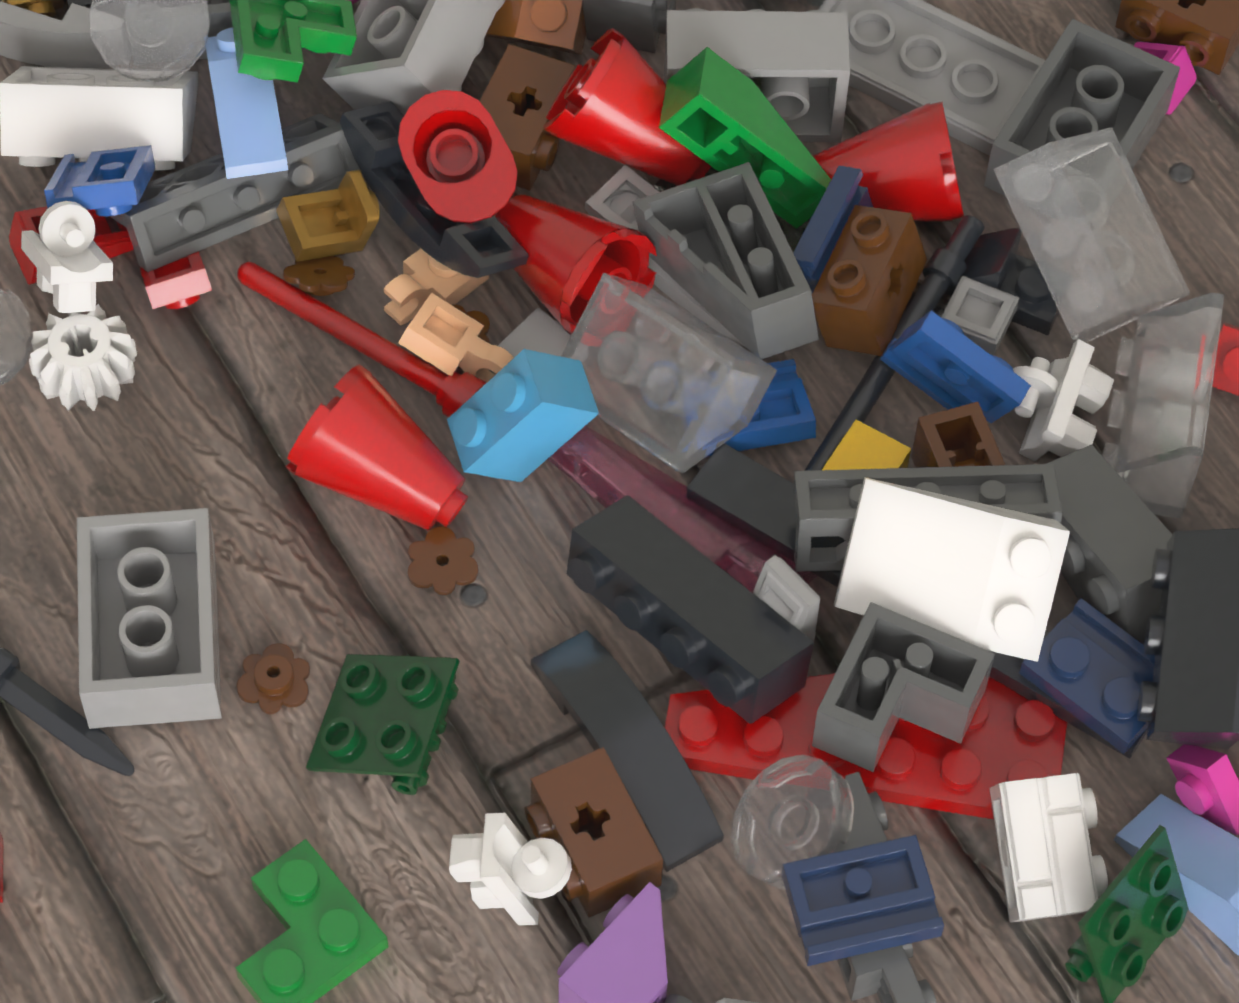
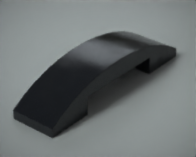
[340,101,529,278]
[531,630,724,872]

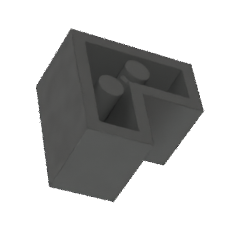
[812,602,995,772]

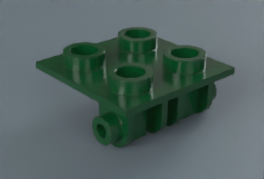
[306,654,460,795]
[1065,825,1189,1003]

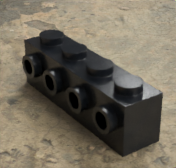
[566,495,814,724]

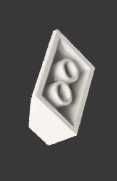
[0,66,198,170]

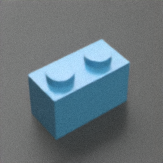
[447,349,599,482]

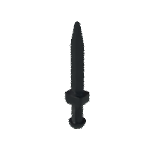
[0,647,134,776]

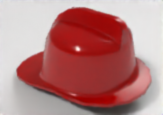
[398,90,518,223]

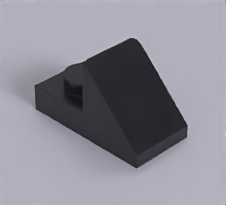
[944,228,1073,336]

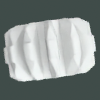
[29,304,137,411]

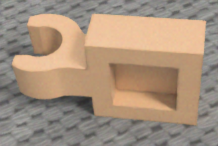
[384,248,489,326]
[398,292,514,382]

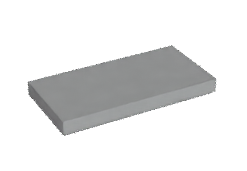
[818,0,1045,156]

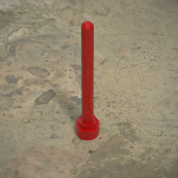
[237,262,487,418]

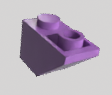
[557,882,668,1003]

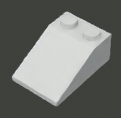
[834,477,1070,662]

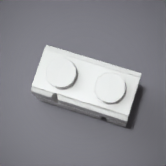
[990,773,1108,922]

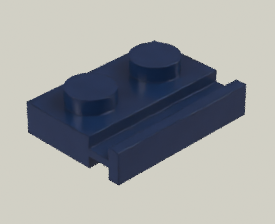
[793,166,874,293]
[1019,598,1155,754]
[781,835,944,966]

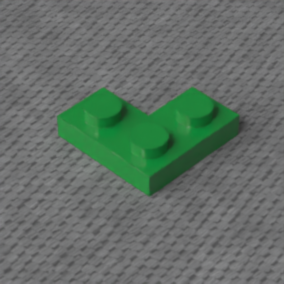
[229,0,357,83]
[235,839,388,1003]

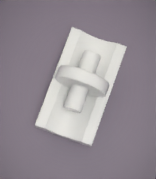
[21,201,113,313]
[1013,339,1114,461]
[449,812,572,926]

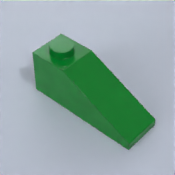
[659,47,831,229]

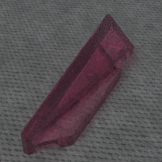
[548,425,817,593]

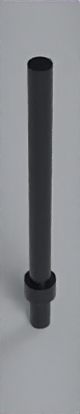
[804,215,985,471]

